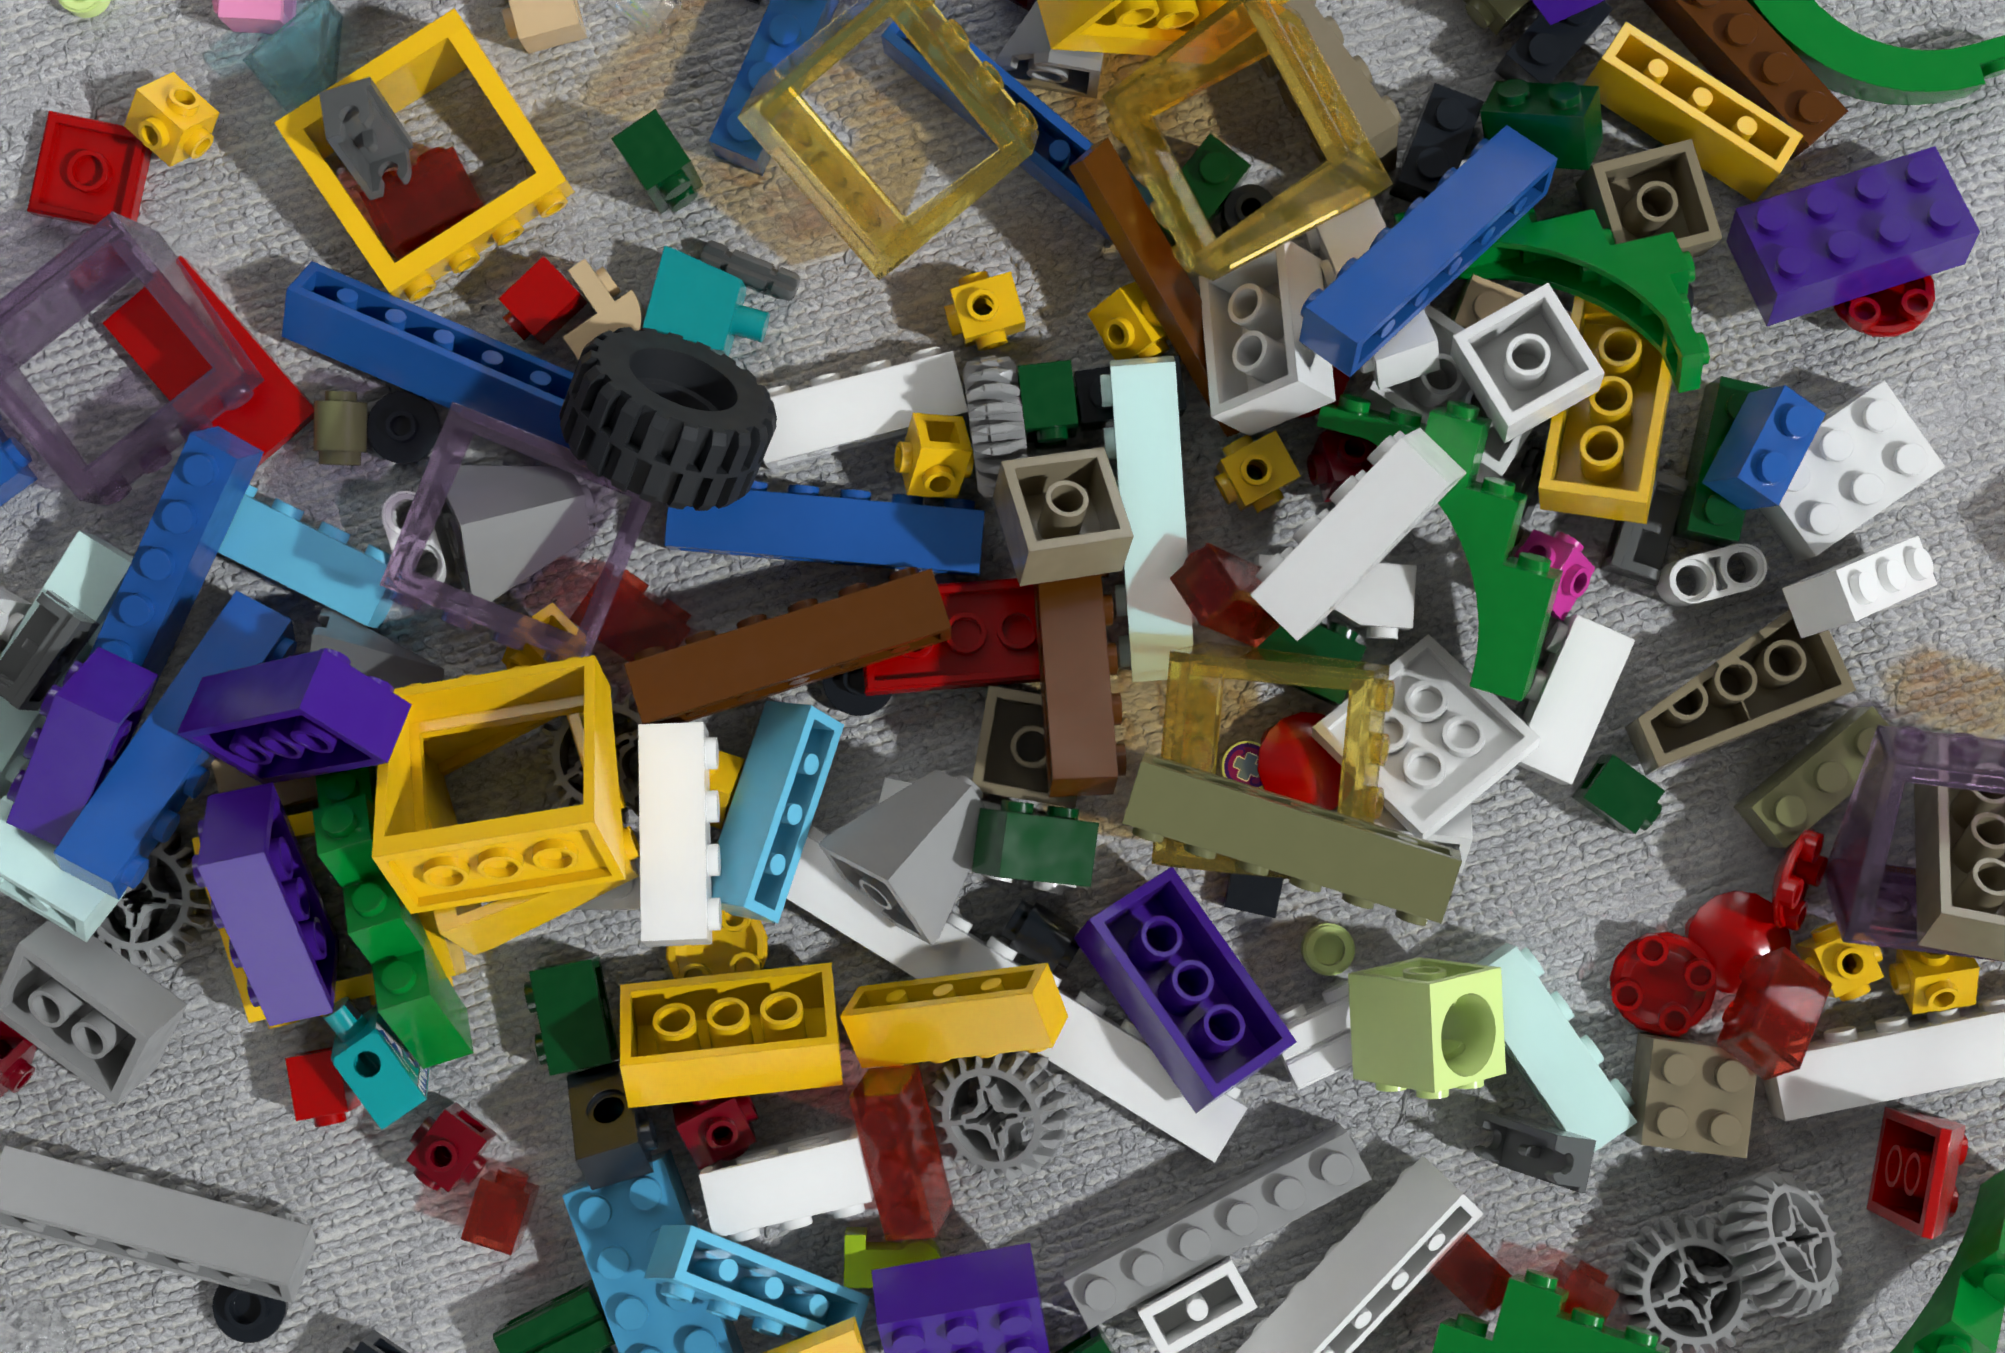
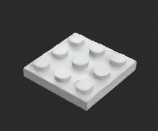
[1312,634,1540,840]

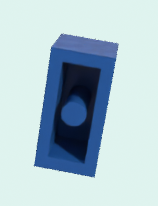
[1702,385,1826,510]

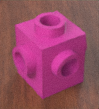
[1514,529,1596,621]

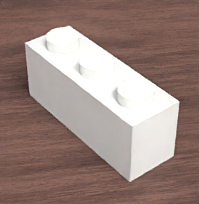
[1782,536,1937,638]
[1517,614,1635,785]

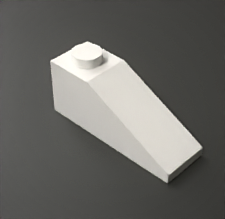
[1253,554,1417,640]

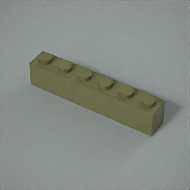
[1122,752,1462,926]

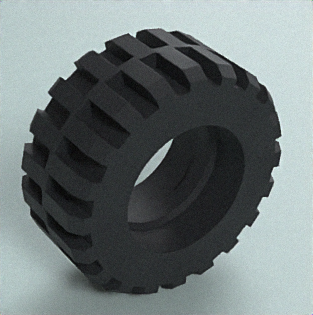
[559,327,777,511]

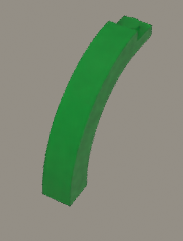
[1747,0,2005,105]

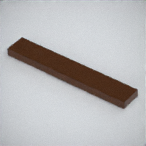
[1069,137,1241,437]

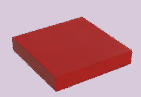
[27,111,152,235]

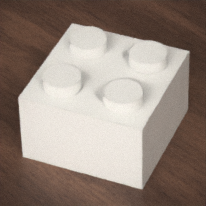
[1450,283,1605,443]

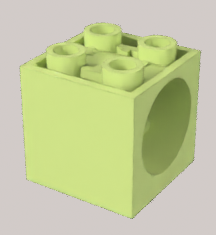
[1348,957,1506,1099]

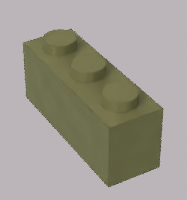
[1733,706,1907,849]

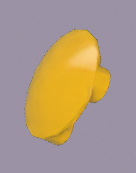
[666,910,768,979]

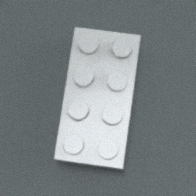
[1251,428,1467,641]

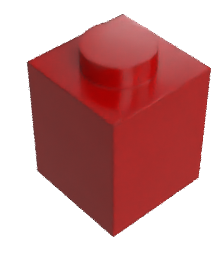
[498,256,588,345]
[285,1047,361,1127]

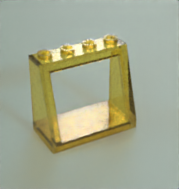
[737,0,1039,280]
[1101,0,1393,281]
[1152,642,1395,879]

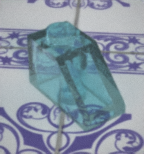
[243,0,343,113]

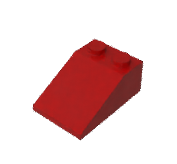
[1866,1107,1968,1239]

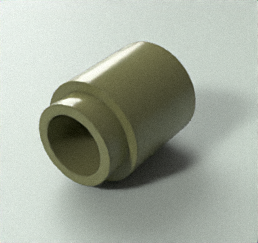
[313,391,368,466]

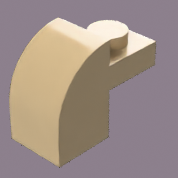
[563,259,646,360]

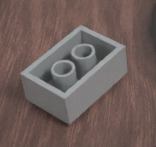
[0,920,188,1105]

